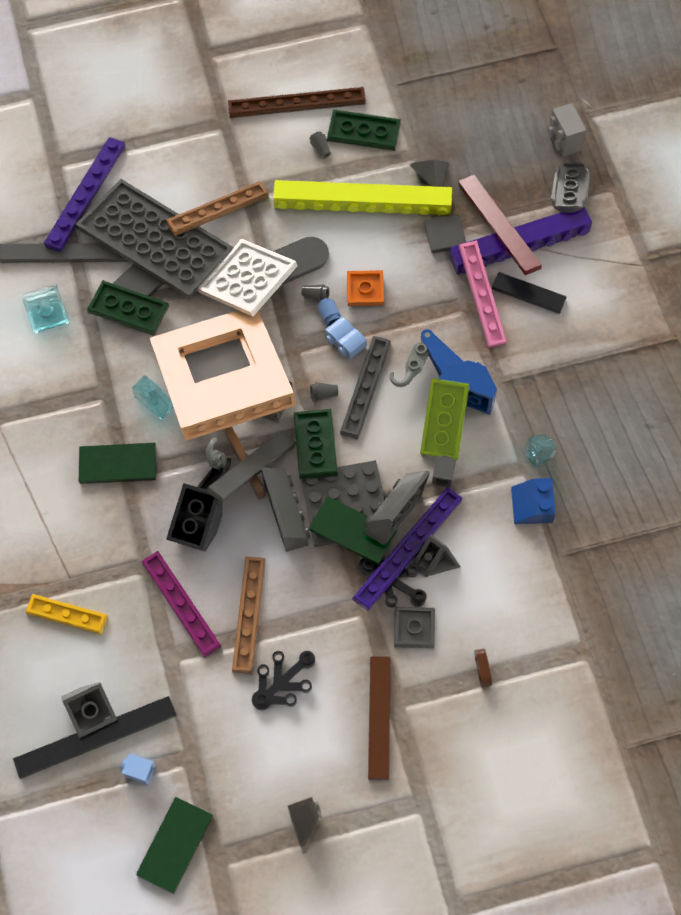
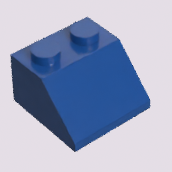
[511,478,556,524]

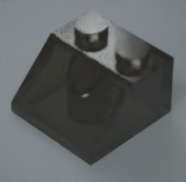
[288,797,322,854]

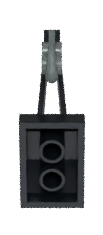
[166,438,231,552]

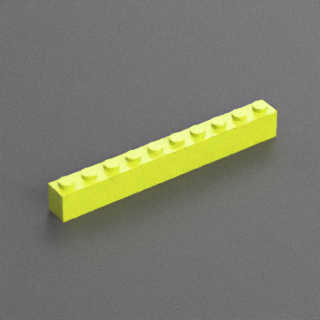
[273,180,452,216]

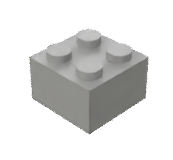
[548,103,586,157]

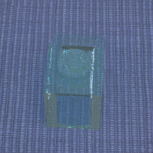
[132,375,173,419]
[525,434,557,468]

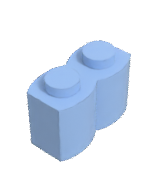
[325,316,367,360]

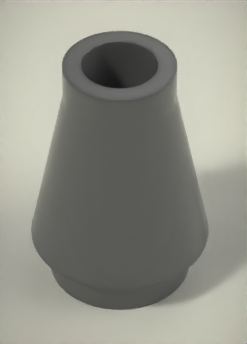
[309,131,331,159]
[301,284,330,301]
[310,382,338,401]

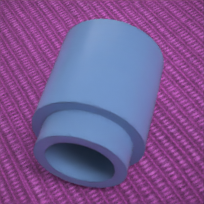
[317,298,341,326]

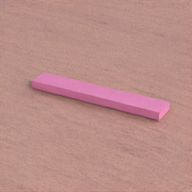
[459,241,507,348]

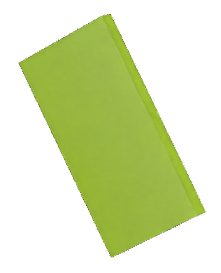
[420,378,470,460]

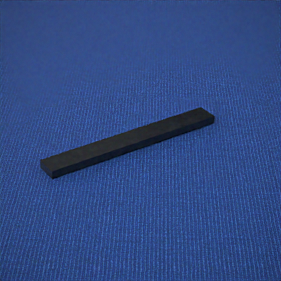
[13,696,177,779]

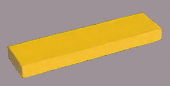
[25,594,108,635]

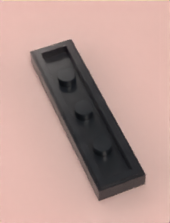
[492,272,567,314]

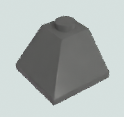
[61,682,117,738]

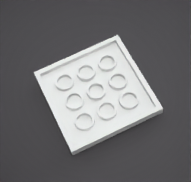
[198,239,297,317]

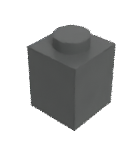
[432,455,456,488]

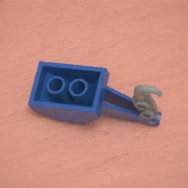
[390,329,497,415]

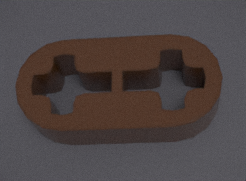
[474,648,492,688]

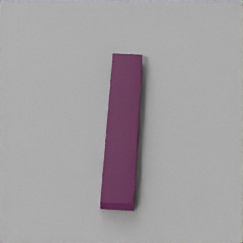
[141,551,221,657]

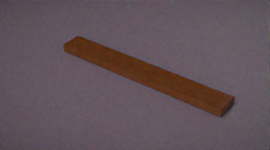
[228,87,366,118]

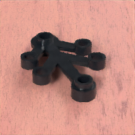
[358,558,427,608]
[252,651,315,710]

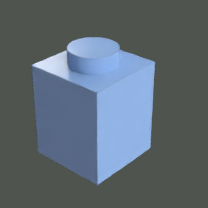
[121,753,156,785]

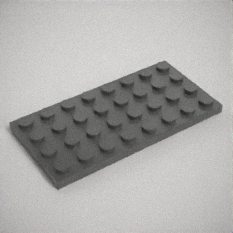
[76,179,234,299]

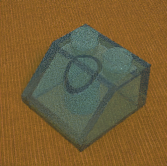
[22,284,69,333]

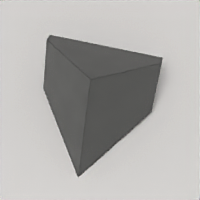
[410,160,449,187]
[413,535,461,577]

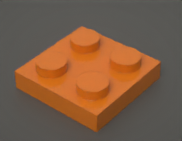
[347,270,384,306]

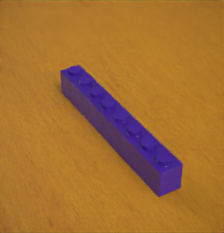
[449,207,592,274]

